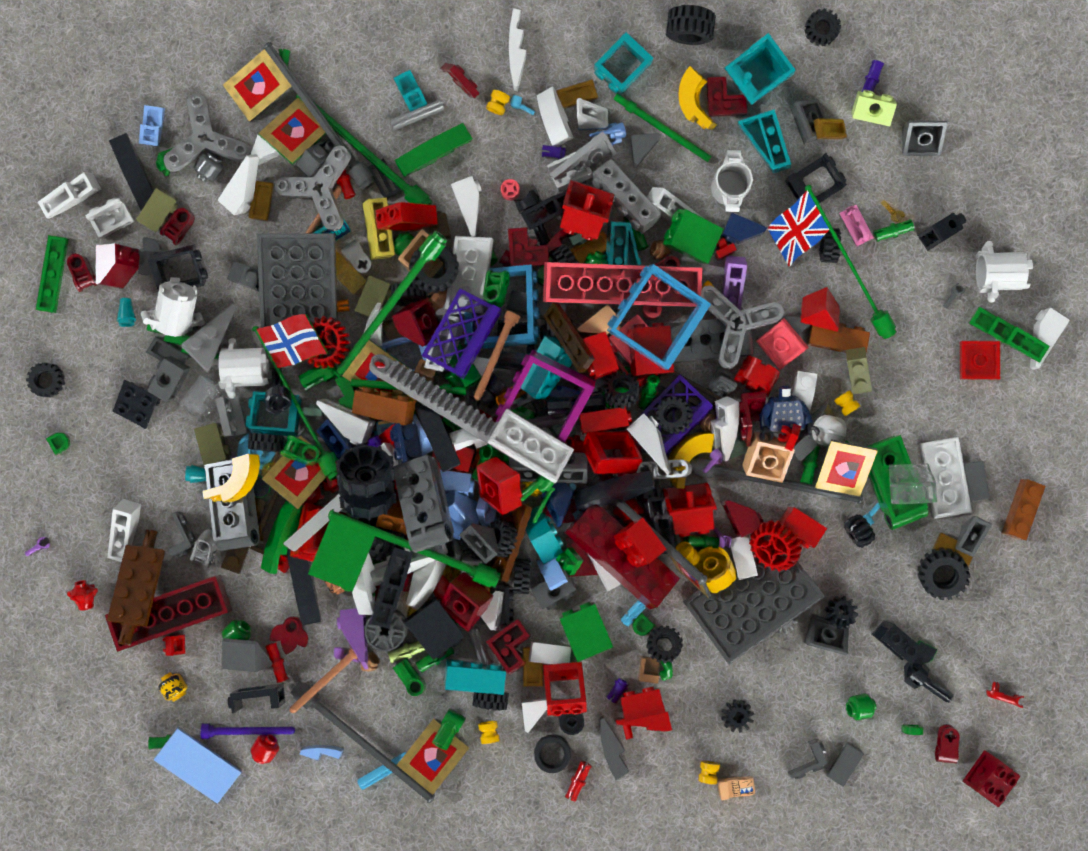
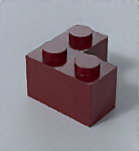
[486,619,531,674]

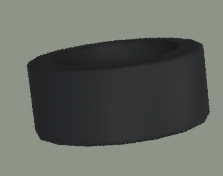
[534,734,571,773]

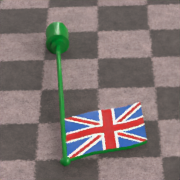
[768,185,897,339]

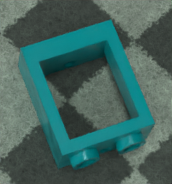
[594,32,653,95]
[246,391,302,437]

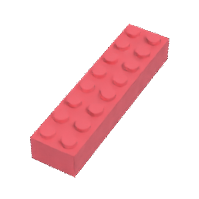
[543,262,702,307]

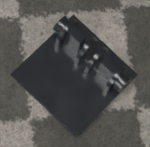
[112,380,161,429]

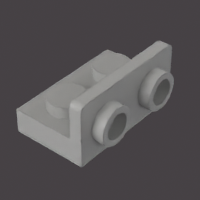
[215,396,247,437]

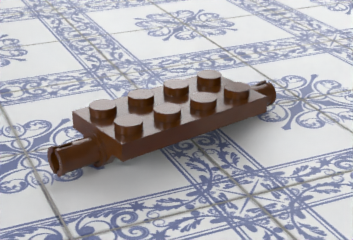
[481,482,532,592]
[107,529,165,646]

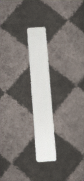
[284,494,343,551]

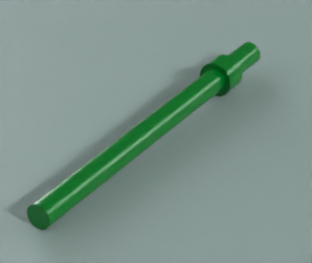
[613,93,712,163]
[351,379,467,395]

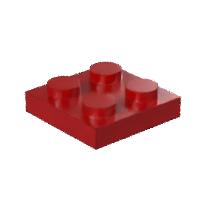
[960,341,1000,380]

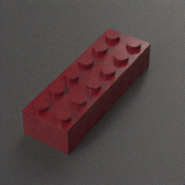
[564,504,680,609]
[105,575,233,652]

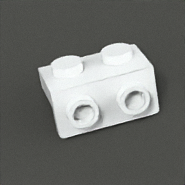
[547,152,593,193]
[85,198,134,239]

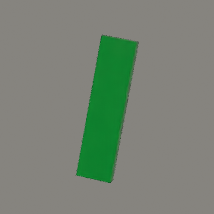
[35,235,69,313]

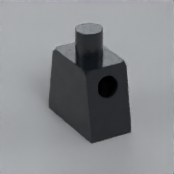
[917,213,966,251]

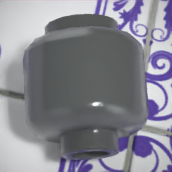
[194,152,223,182]

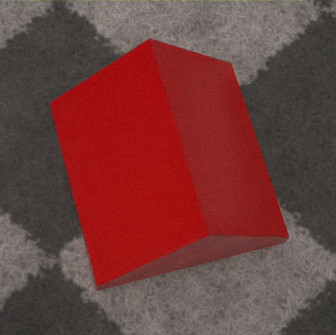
[800,287,840,332]

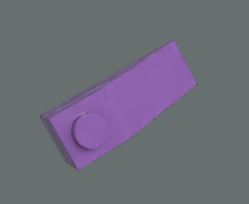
[722,256,747,311]
[337,608,368,669]

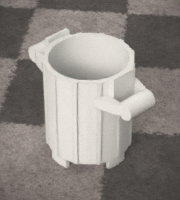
[711,150,753,212]
[976,241,1033,303]
[141,277,205,337]
[218,338,272,398]

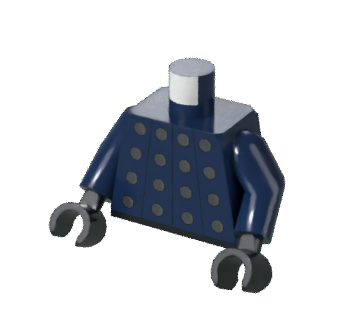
[759,386,820,442]

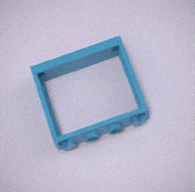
[607,264,711,370]
[464,265,540,349]

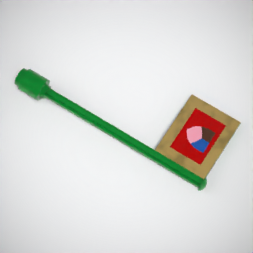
[258,94,433,205]
[334,231,447,397]

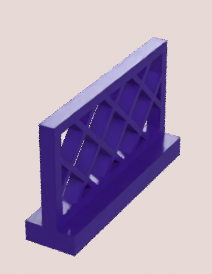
[422,288,502,380]
[626,375,714,456]

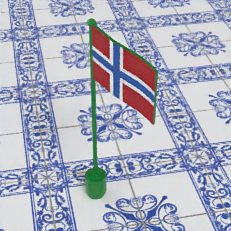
[252,314,338,481]

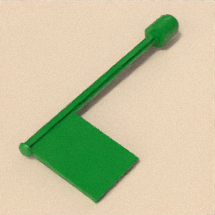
[308,509,501,592]

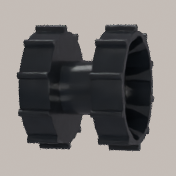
[335,444,397,521]

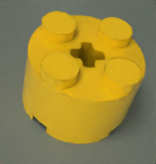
[694,547,736,593]

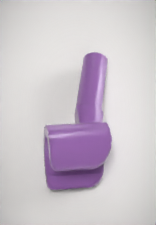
[702,449,723,473]
[713,528,732,548]
[25,537,50,556]
[334,647,359,663]

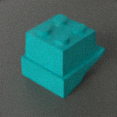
[724,33,796,105]

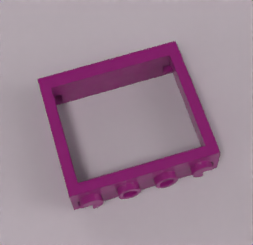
[495,350,596,443]

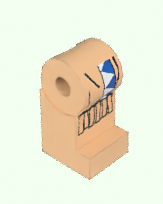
[717,776,755,800]

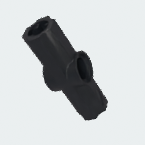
[545,394,606,416]

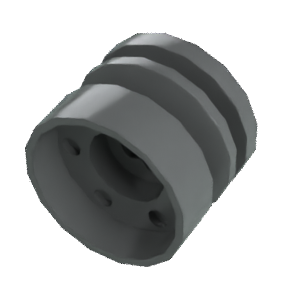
[365,610,408,651]

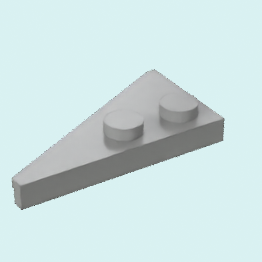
[550,131,617,180]
[182,304,236,373]

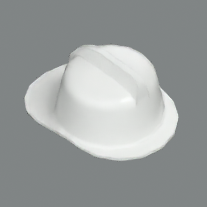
[812,415,847,446]

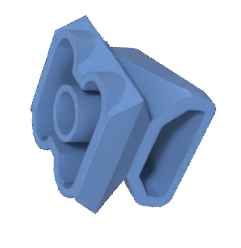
[445,490,479,540]

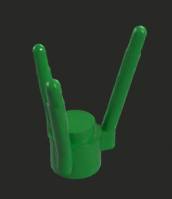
[521,475,555,523]

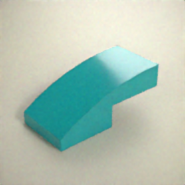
[393,70,427,112]

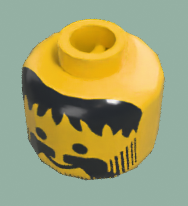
[158,672,188,702]

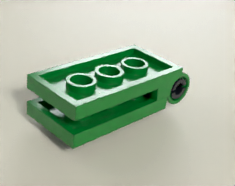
[867,435,928,530]

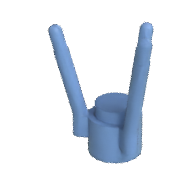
[578,122,626,146]

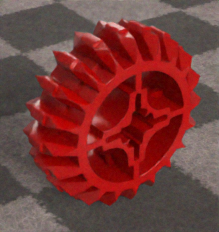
[308,316,351,369]
[749,520,802,572]

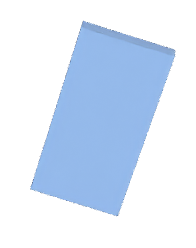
[154,727,241,804]

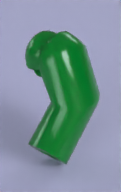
[659,661,673,681]

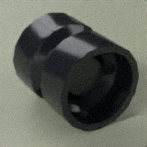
[474,373,508,409]
[559,713,584,735]

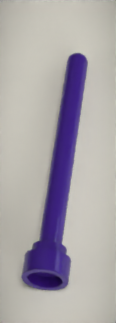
[201,723,295,739]

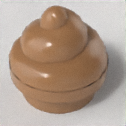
[650,240,671,259]
[700,414,717,432]
[360,652,380,672]

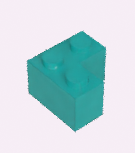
[525,506,564,565]

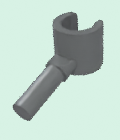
[943,283,965,309]

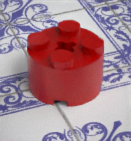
[734,356,780,398]

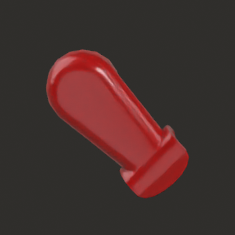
[986,682,1024,708]

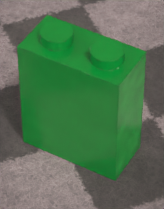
[663,209,723,264]
[559,601,613,662]

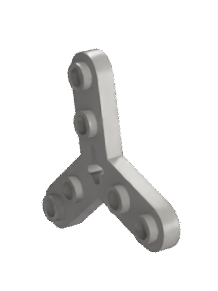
[164,94,250,172]
[275,146,351,231]
[701,286,784,369]

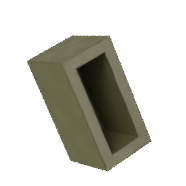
[136,186,178,232]
[355,275,392,318]
[846,347,872,394]
[194,423,231,466]

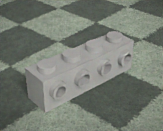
[592,159,661,235]

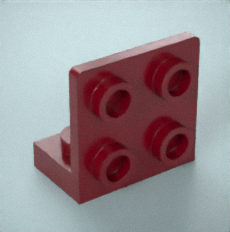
[739,391,766,447]
[962,750,1020,807]

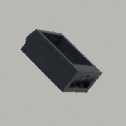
[147,244,208,291]

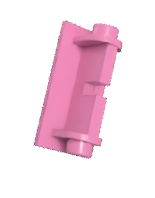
[839,205,874,247]

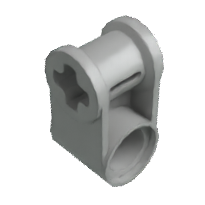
[340,239,374,277]
[190,530,217,568]

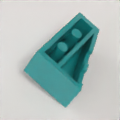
[737,109,791,174]
[606,222,641,266]
[521,336,572,399]
[444,658,506,695]

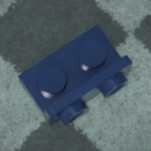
[390,423,422,464]

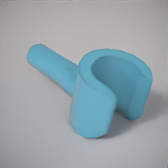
[510,95,535,115]
[863,503,880,526]

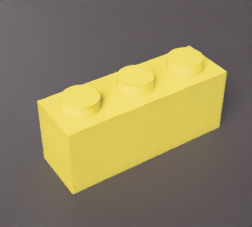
[363,198,395,260]

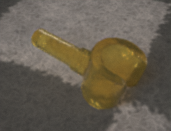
[881,200,905,222]

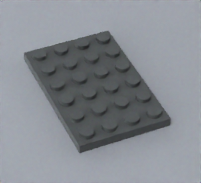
[257,233,338,350]
[683,552,824,665]

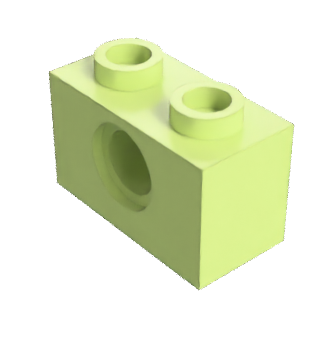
[852,90,897,126]

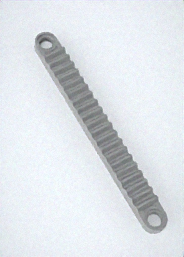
[369,354,527,467]

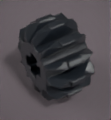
[844,514,875,548]
[824,596,858,629]
[721,699,754,733]

